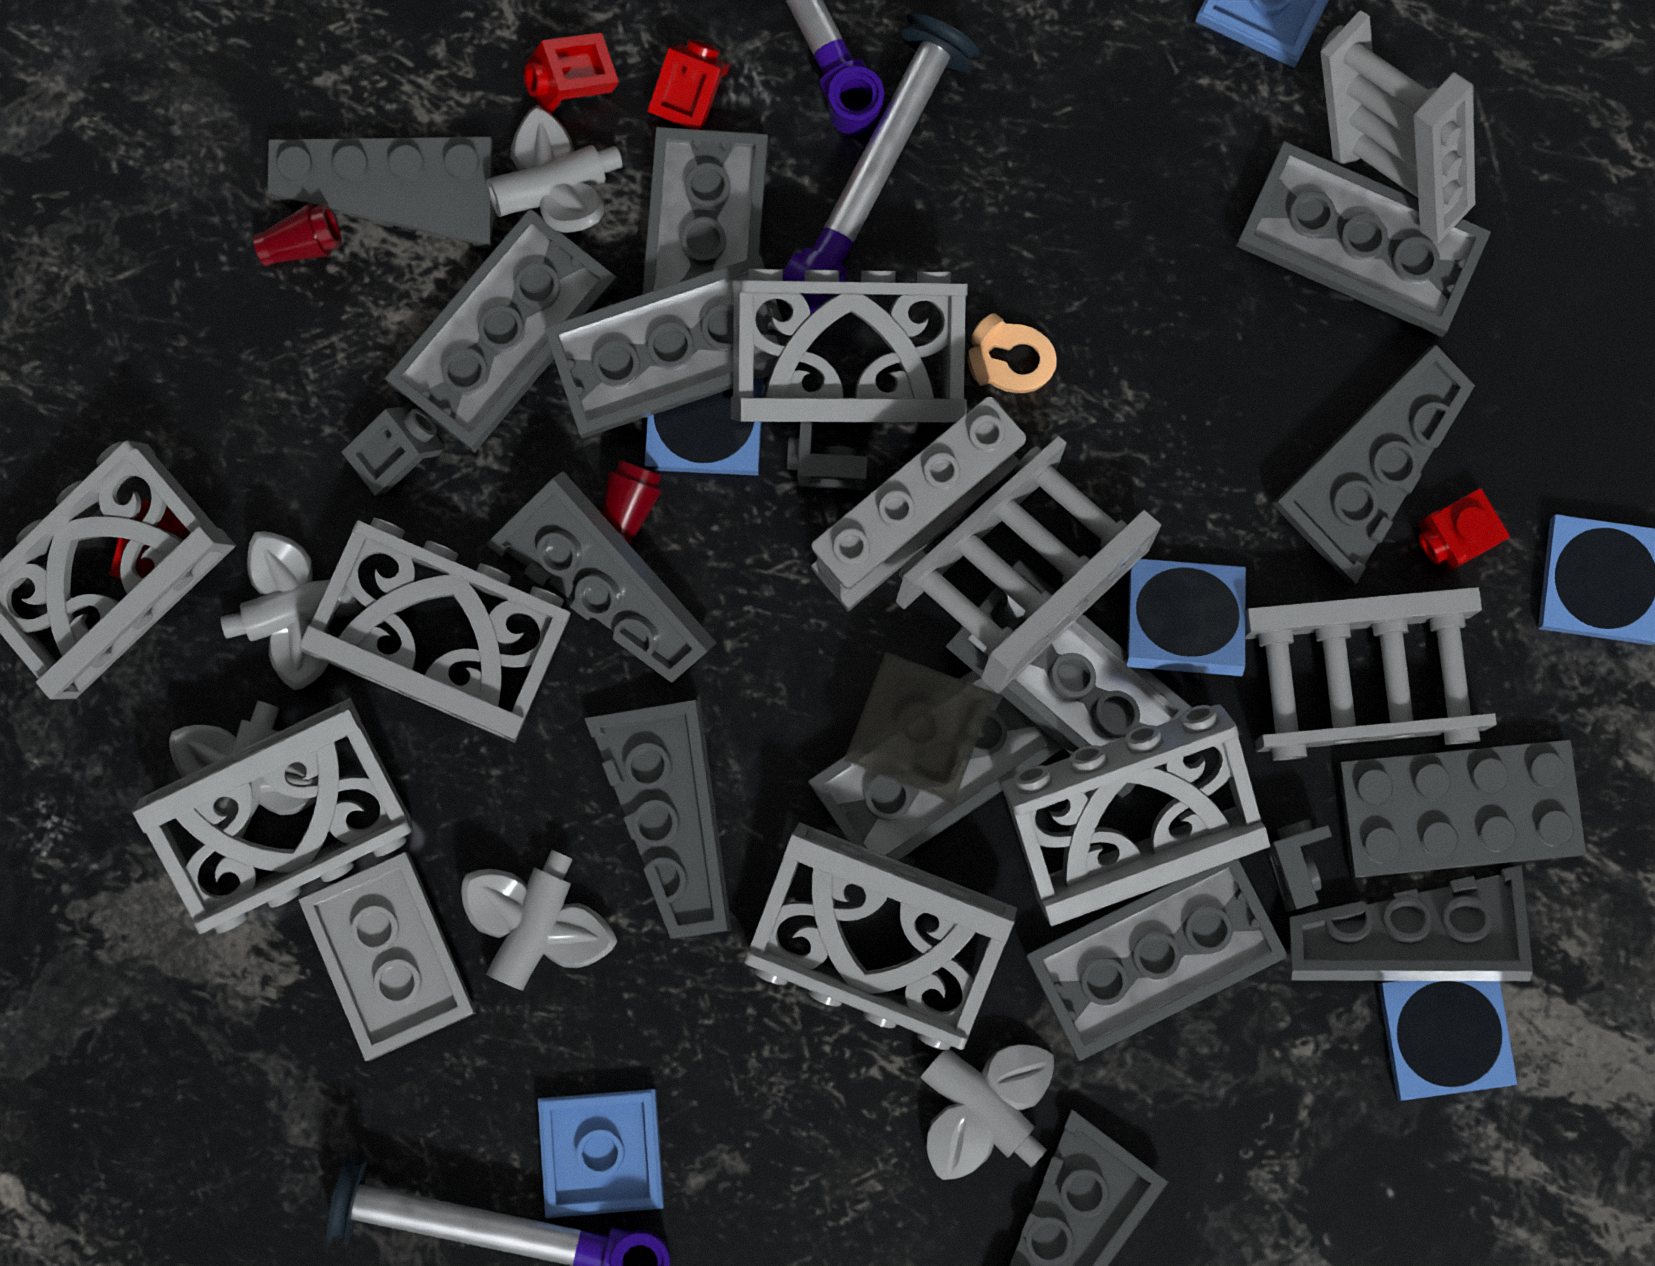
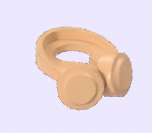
[967,313,1056,393]

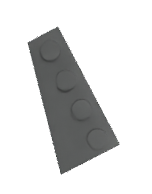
[268,137,494,251]
[1272,345,1475,585]
[485,471,717,683]
[584,700,732,939]
[1288,865,1533,981]
[1009,1110,1168,1266]

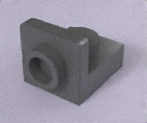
[342,405,445,496]
[787,422,868,490]
[1265,819,1332,912]

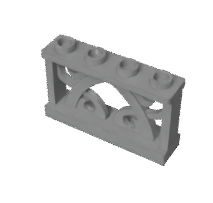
[731,269,968,422]
[811,397,1026,611]
[0,440,236,699]
[299,517,571,743]
[132,698,412,934]
[1001,704,1271,926]
[744,822,1017,1050]

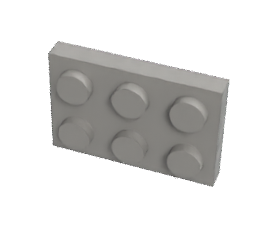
[299,852,476,1061]

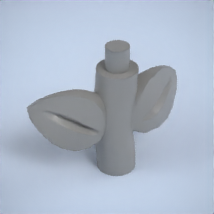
[486,105,623,233]
[221,531,363,690]
[169,701,319,838]
[461,850,617,991]
[920,1044,1054,1180]

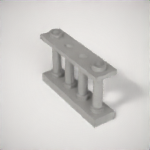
[1321,10,1475,244]
[896,436,1161,694]
[1245,587,1497,761]

